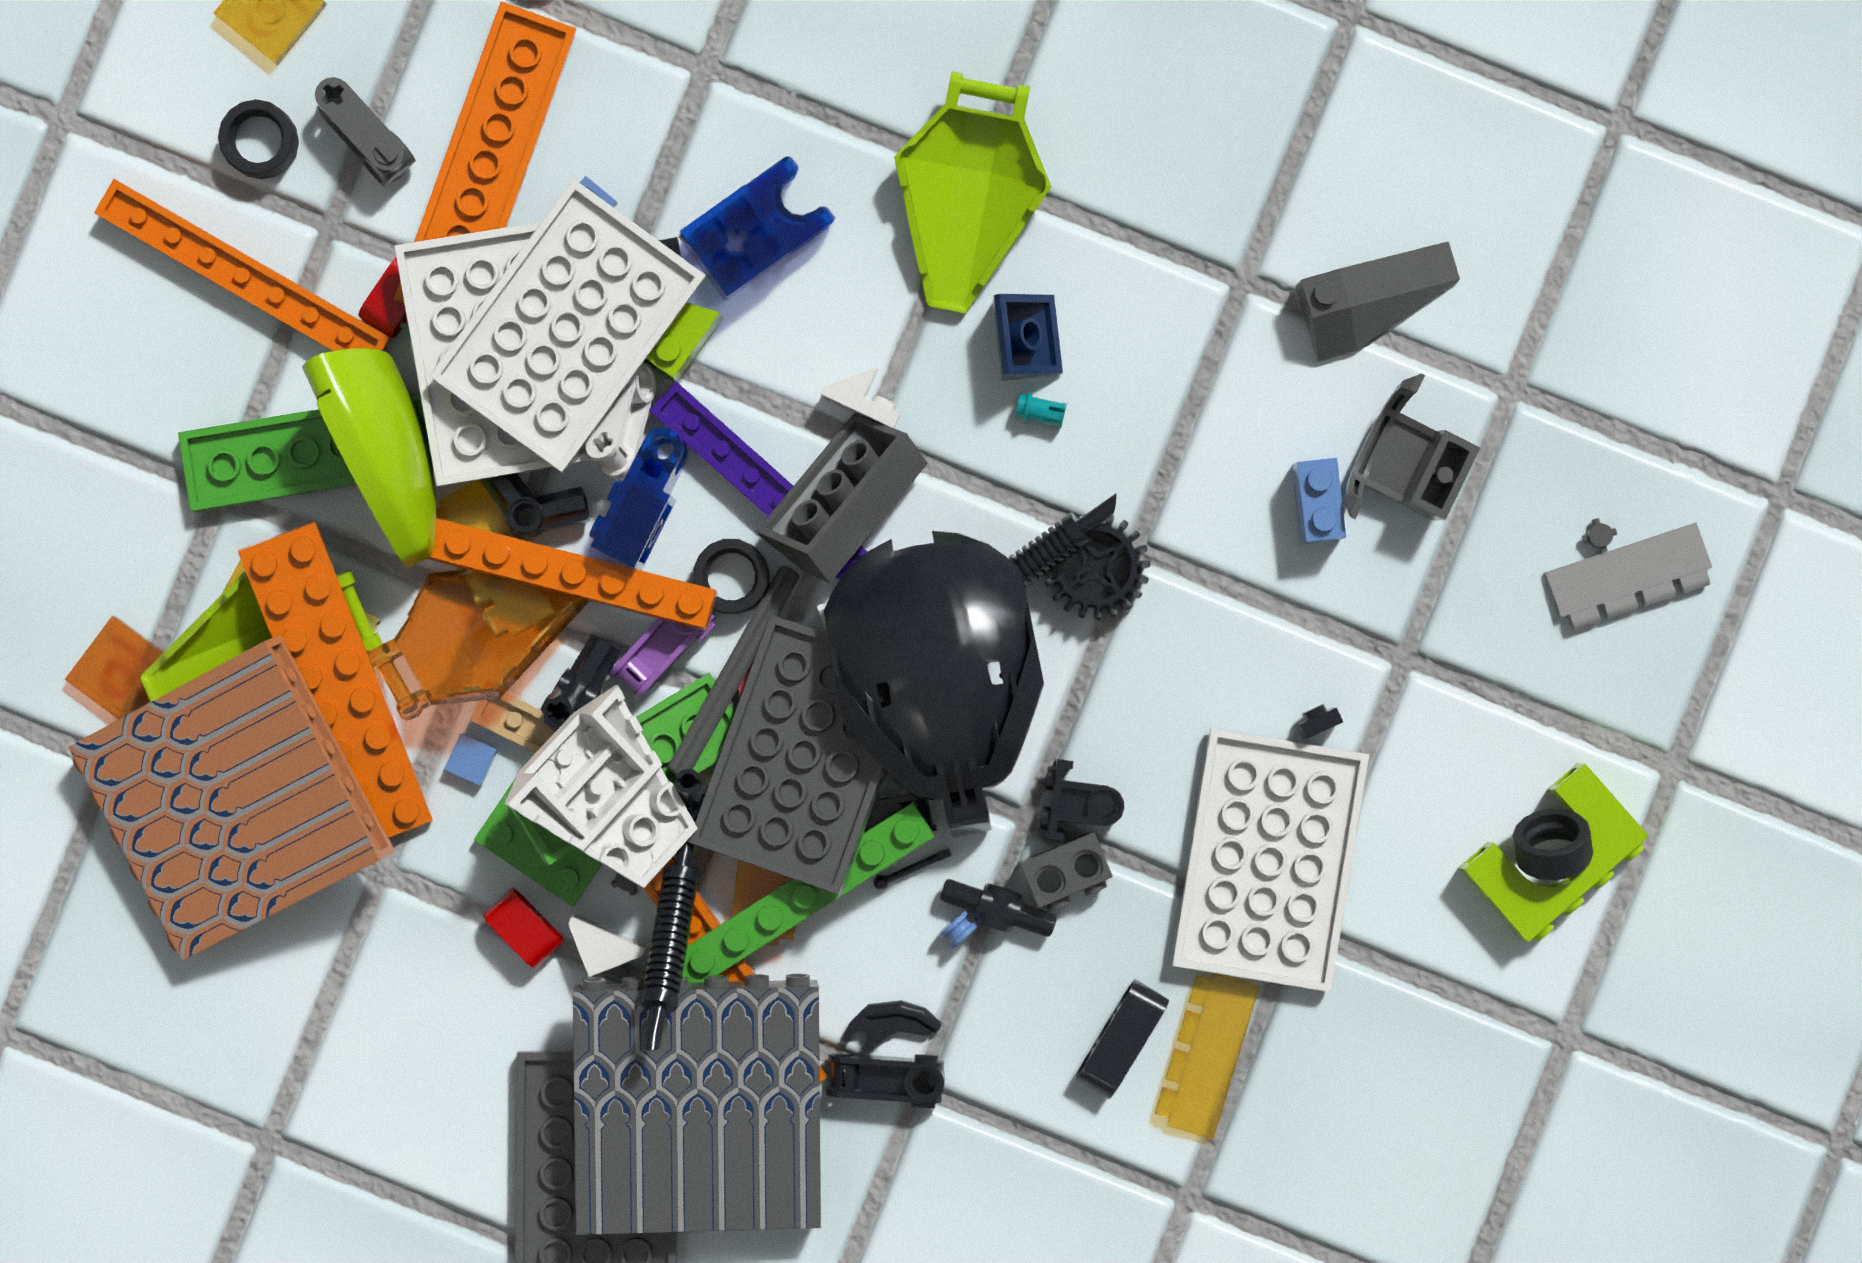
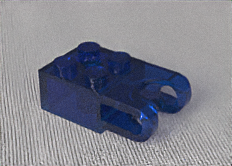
[678,156,836,302]
[589,427,689,571]

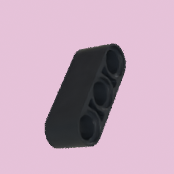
[1075,979,1169,1099]

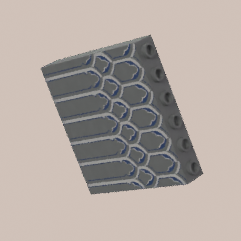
[573,974,821,1235]

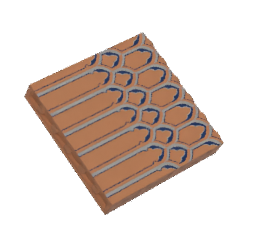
[68,635,395,961]

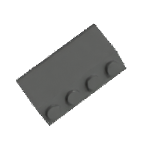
[756,413,928,583]

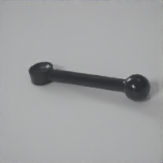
[873,848,952,890]

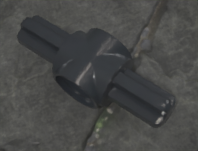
[940,879,1056,937]

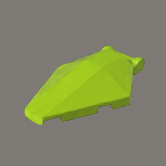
[894,71,1052,313]
[141,570,383,702]

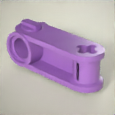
[608,613,716,702]

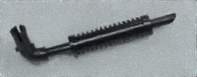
[1009,493,1117,589]
[640,769,707,1051]

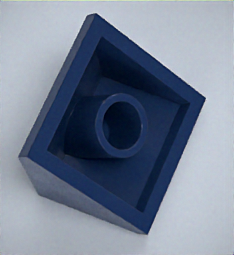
[993,294,1063,381]

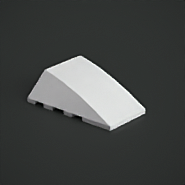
[505,685,698,888]

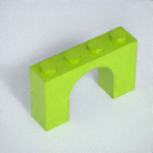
[1458,763,1649,942]

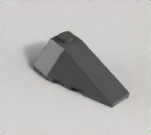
[1296,241,1460,362]

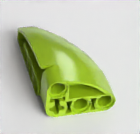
[302,348,437,568]

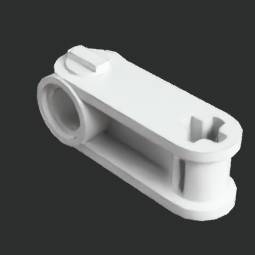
[586,363,656,479]

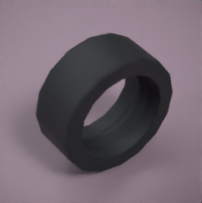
[218,99,299,179]
[693,539,769,614]
[1512,809,1593,881]

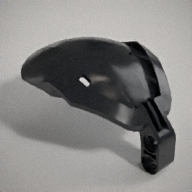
[824,531,1044,838]

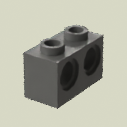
[1019,831,1113,911]

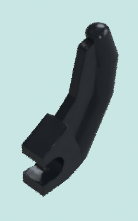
[842,1000,942,1051]

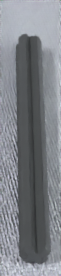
[668,566,800,776]

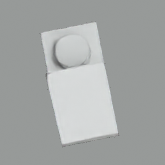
[821,368,900,428]

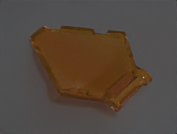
[369,570,589,721]

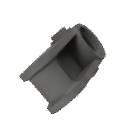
[315,77,416,187]

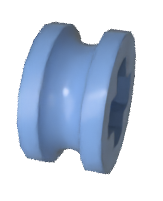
[938,910,978,949]

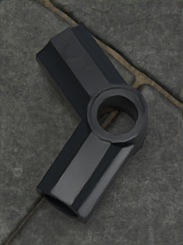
[479,473,590,537]
[540,633,622,730]

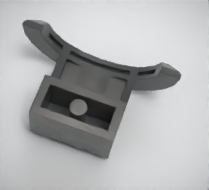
[1345,373,1480,521]

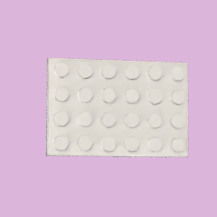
[429,178,706,473]
[394,222,593,486]
[1171,728,1370,992]

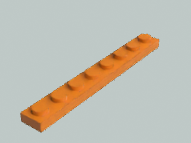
[94,179,392,352]
[426,518,718,631]

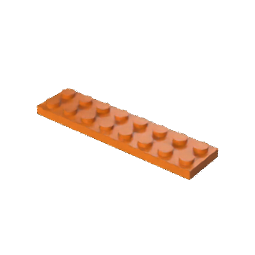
[394,1,577,305]
[238,521,433,838]

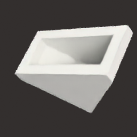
[568,914,649,977]

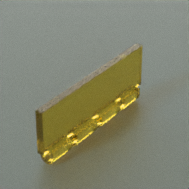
[436,480,555,638]
[1155,973,1260,1140]

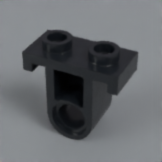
[1040,759,1124,841]

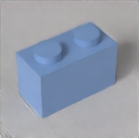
[1292,457,1346,545]

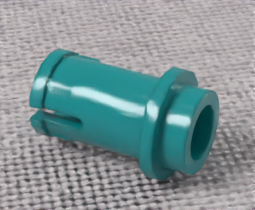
[1015,392,1067,428]

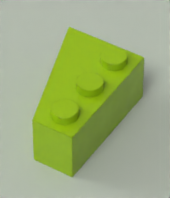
[645,303,723,382]

